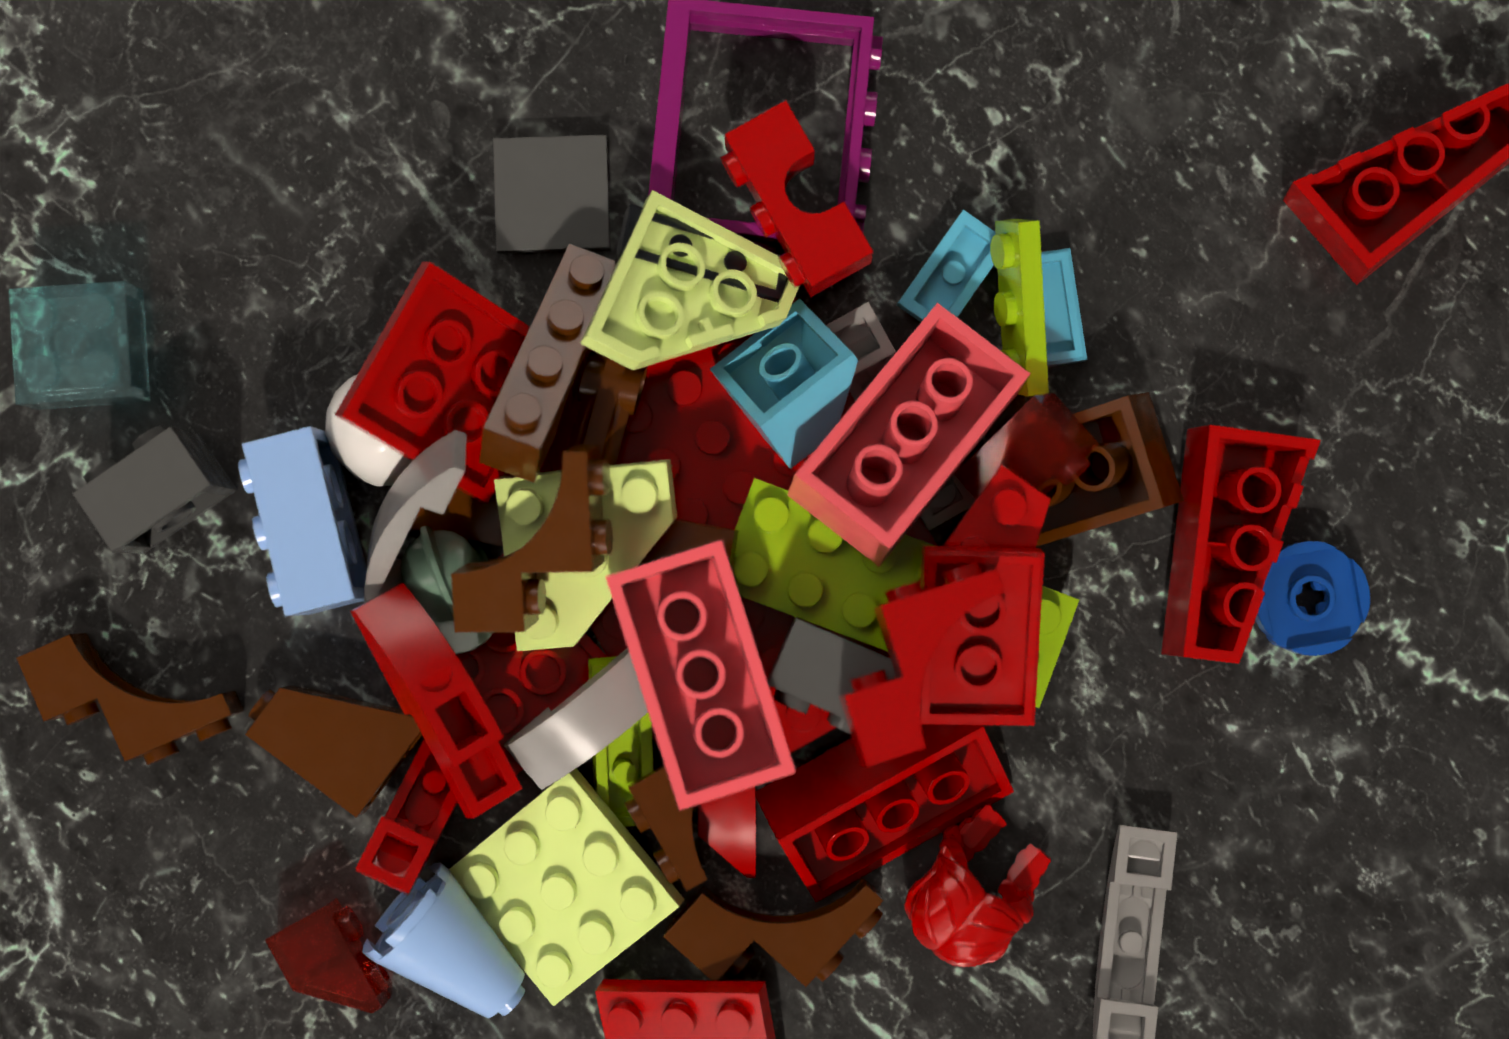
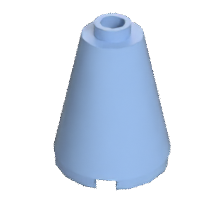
[363,862,525,1018]

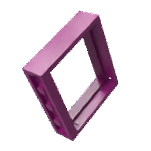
[648,0,883,246]

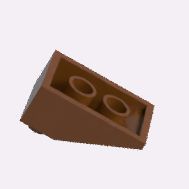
[973,392,1184,547]

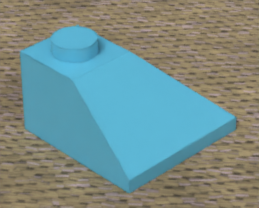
[710,299,858,469]

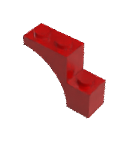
[839,563,1005,767]

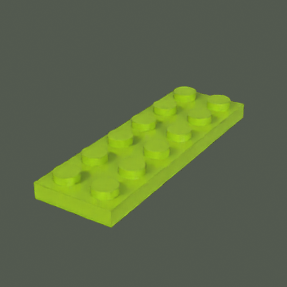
[732,478,1079,708]

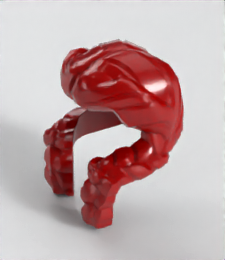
[904,804,1051,967]

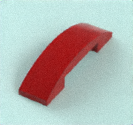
[355,739,458,896]

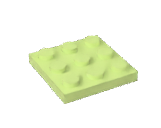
[449,768,685,1006]

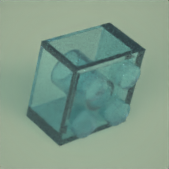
[9,281,150,410]

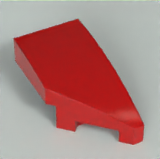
[697,786,756,878]

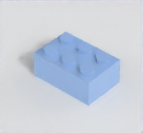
[238,426,367,616]

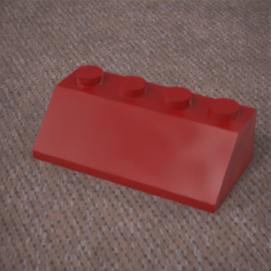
[755,724,1014,902]

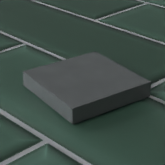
[493,135,611,254]

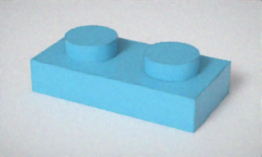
[897,210,995,322]

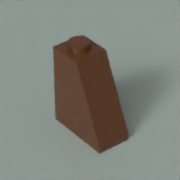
[245,685,423,818]

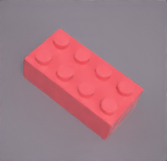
[787,303,1030,567]
[606,540,796,810]

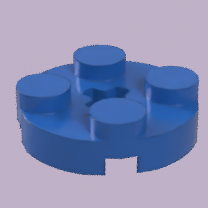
[1255,541,1370,656]

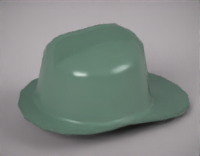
[401,525,494,655]

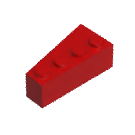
[1283,83,1509,285]
[1161,425,1321,664]

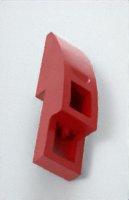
[350,583,523,819]

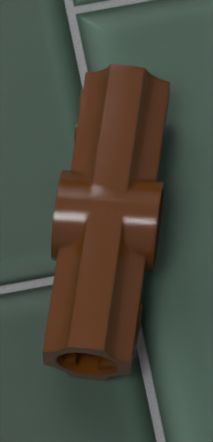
[567,351,647,465]

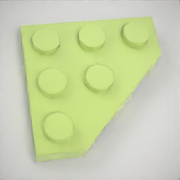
[580,190,800,370]
[494,459,677,651]

